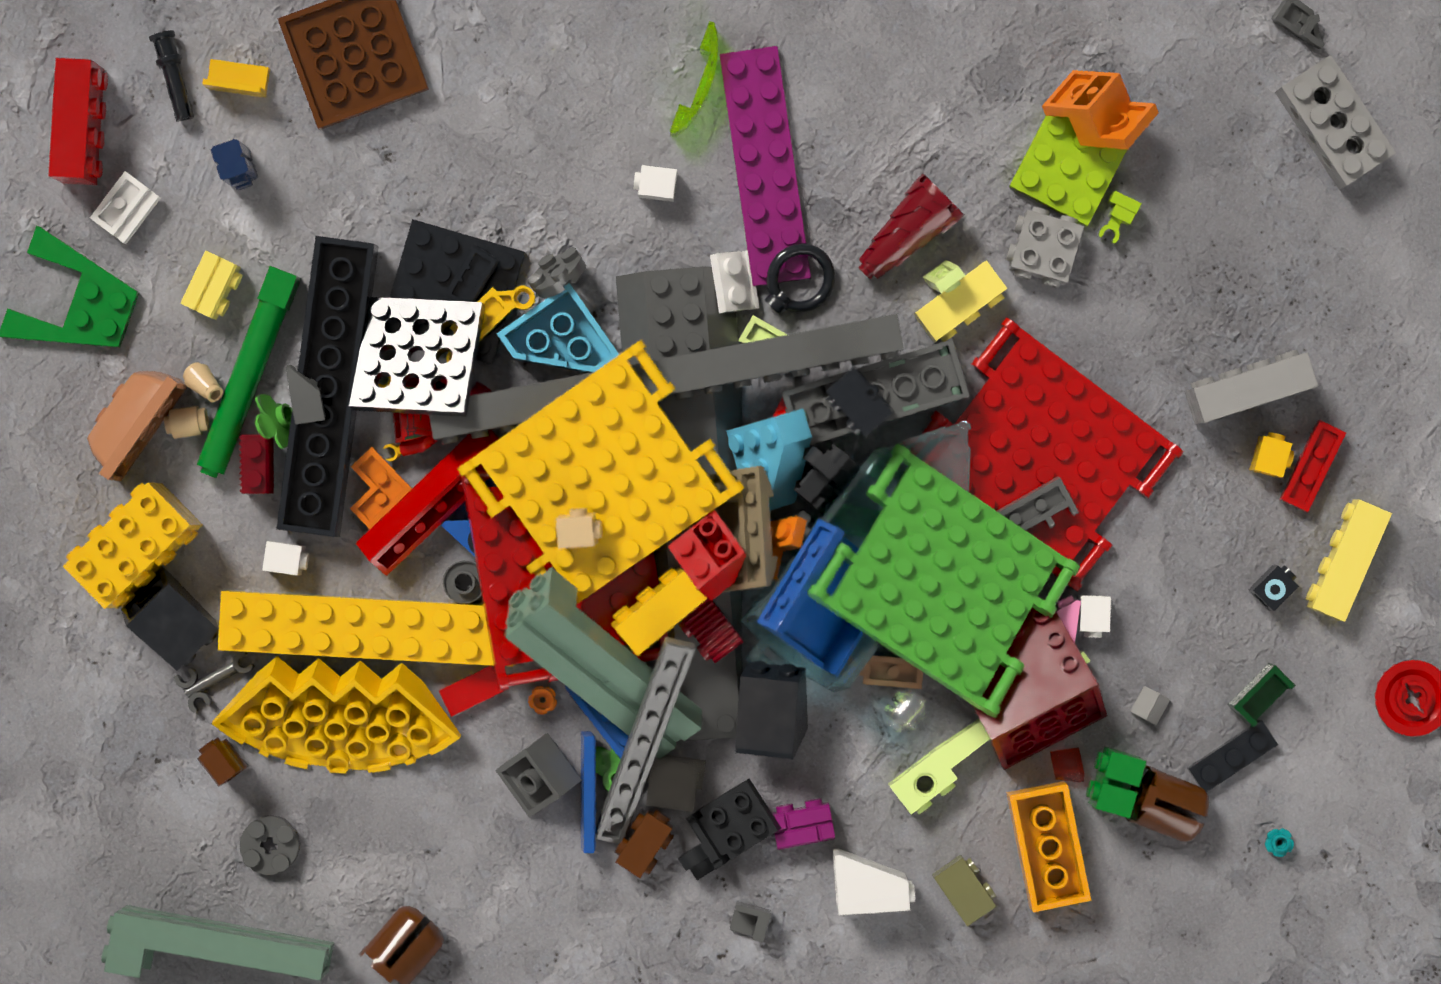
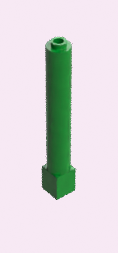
[197,266,302,478]

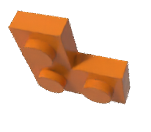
[350,447,412,529]
[770,516,807,580]

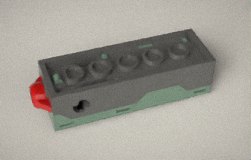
[773,339,970,446]

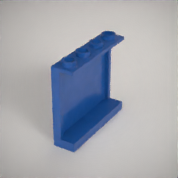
[757,519,863,677]

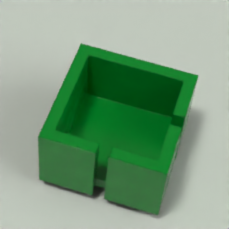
[1086,746,1147,818]

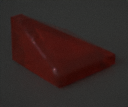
[1050,747,1085,782]

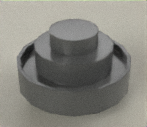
[443,560,482,604]

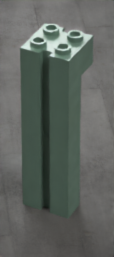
[505,568,702,759]
[101,905,334,980]

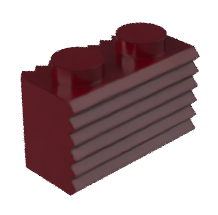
[239,434,274,494]
[678,598,743,663]

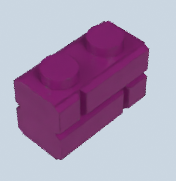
[772,798,836,850]

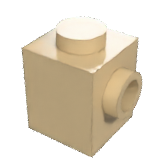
[556,508,602,549]

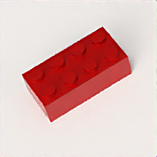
[48,58,108,185]

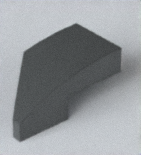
[1271,0,1324,49]
[286,365,326,425]

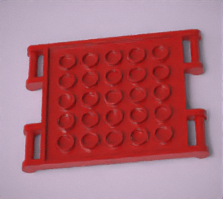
[909,317,1184,592]
[461,468,668,691]

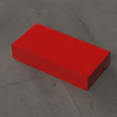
[439,665,505,717]

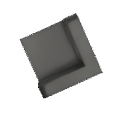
[730,901,771,942]

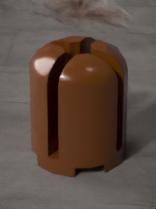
[1125,766,1210,841]
[359,906,444,984]

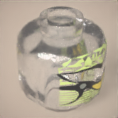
[884,688,928,733]

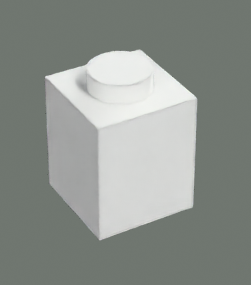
[633,165,677,202]
[262,541,309,575]
[1077,595,1111,638]

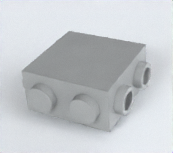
[1005,207,1084,288]

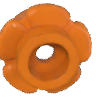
[528,686,557,715]

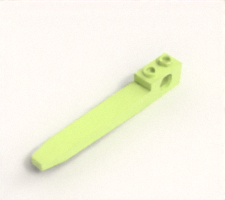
[888,651,1091,814]

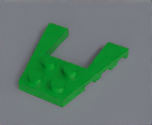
[0,226,140,348]

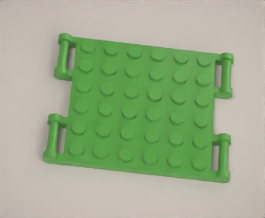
[808,444,1080,717]

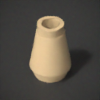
[183,362,223,402]

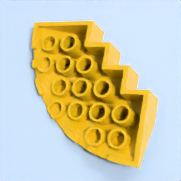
[212,656,461,774]

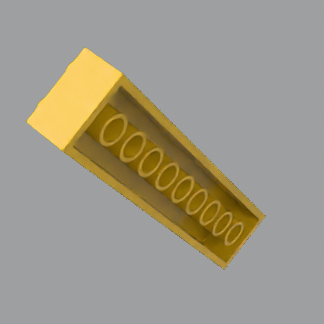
[218,590,516,667]

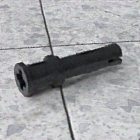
[149,30,194,122]

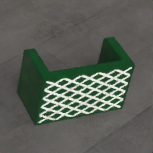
[1227,663,1296,728]

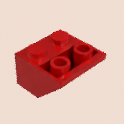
[668,509,747,601]

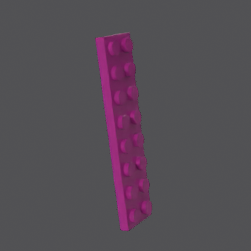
[719,46,811,286]

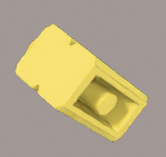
[180,250,242,320]

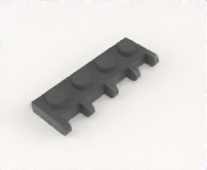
[997,477,1079,531]

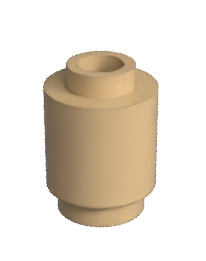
[164,406,210,439]

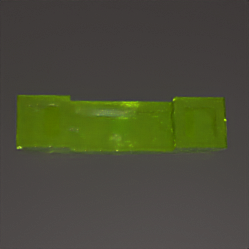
[670,21,718,138]

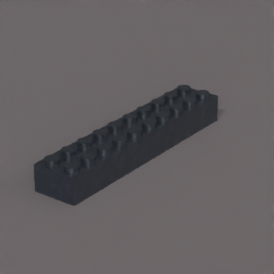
[276,236,379,537]

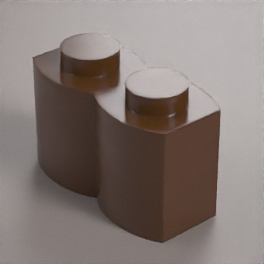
[197,738,248,787]

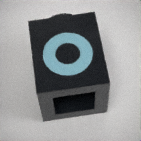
[1248,565,1299,611]

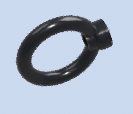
[764,243,835,316]

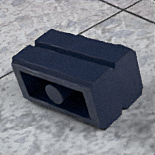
[210,139,258,190]

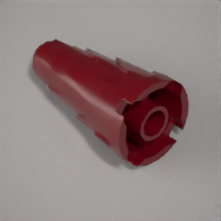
[858,173,964,280]

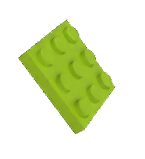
[1009,116,1127,227]

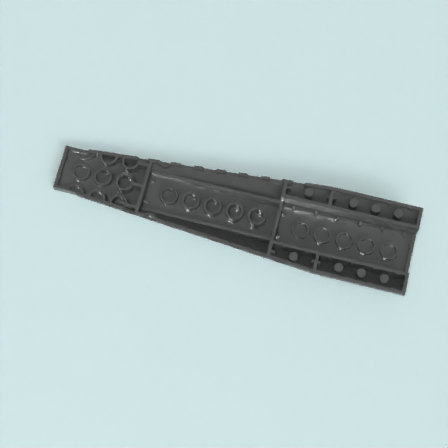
[616,267,742,742]

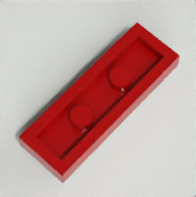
[1280,420,1346,512]

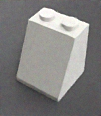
[833,848,915,915]

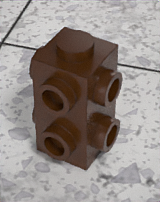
[614,809,674,878]

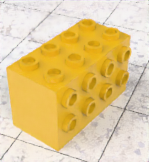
[63,482,203,609]

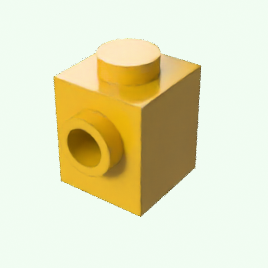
[1250,432,1294,478]

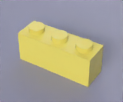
[914,260,1007,343]

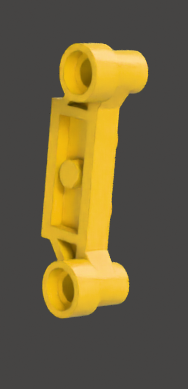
[446,286,536,363]

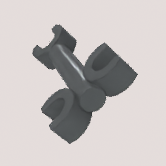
[174,652,255,713]

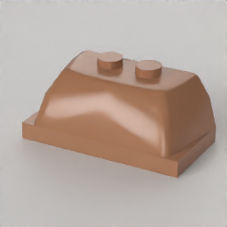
[87,371,187,481]

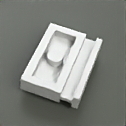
[90,171,161,244]
[710,251,759,313]

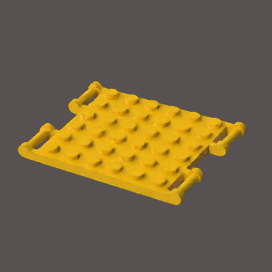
[457,340,745,604]

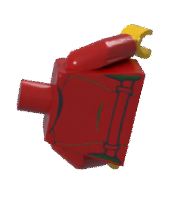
[378,376,442,461]

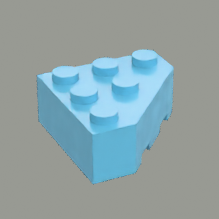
[497,283,619,373]
[726,409,812,511]

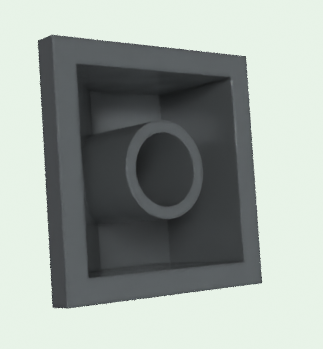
[495,733,582,818]

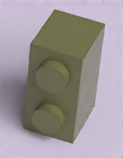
[932,854,997,927]

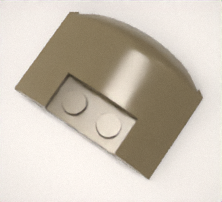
[696,466,778,593]

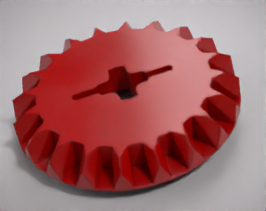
[1374,660,1441,737]

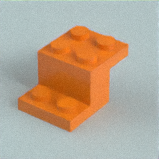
[1042,70,1159,150]

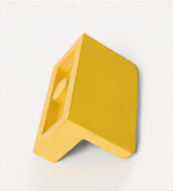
[202,59,270,98]

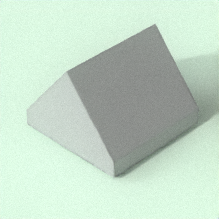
[1130,686,1170,725]

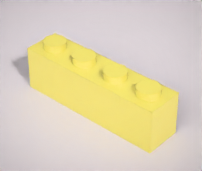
[1306,499,1392,622]

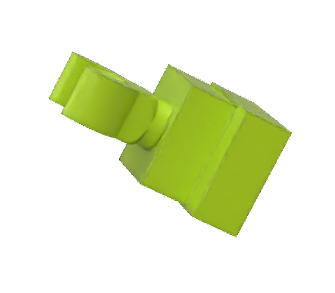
[1098,191,1142,244]

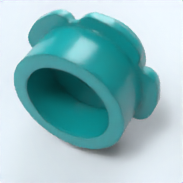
[1265,828,1294,857]

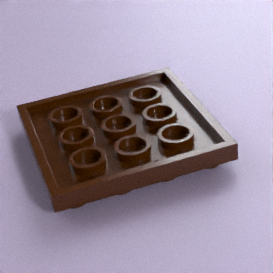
[278,0,429,130]

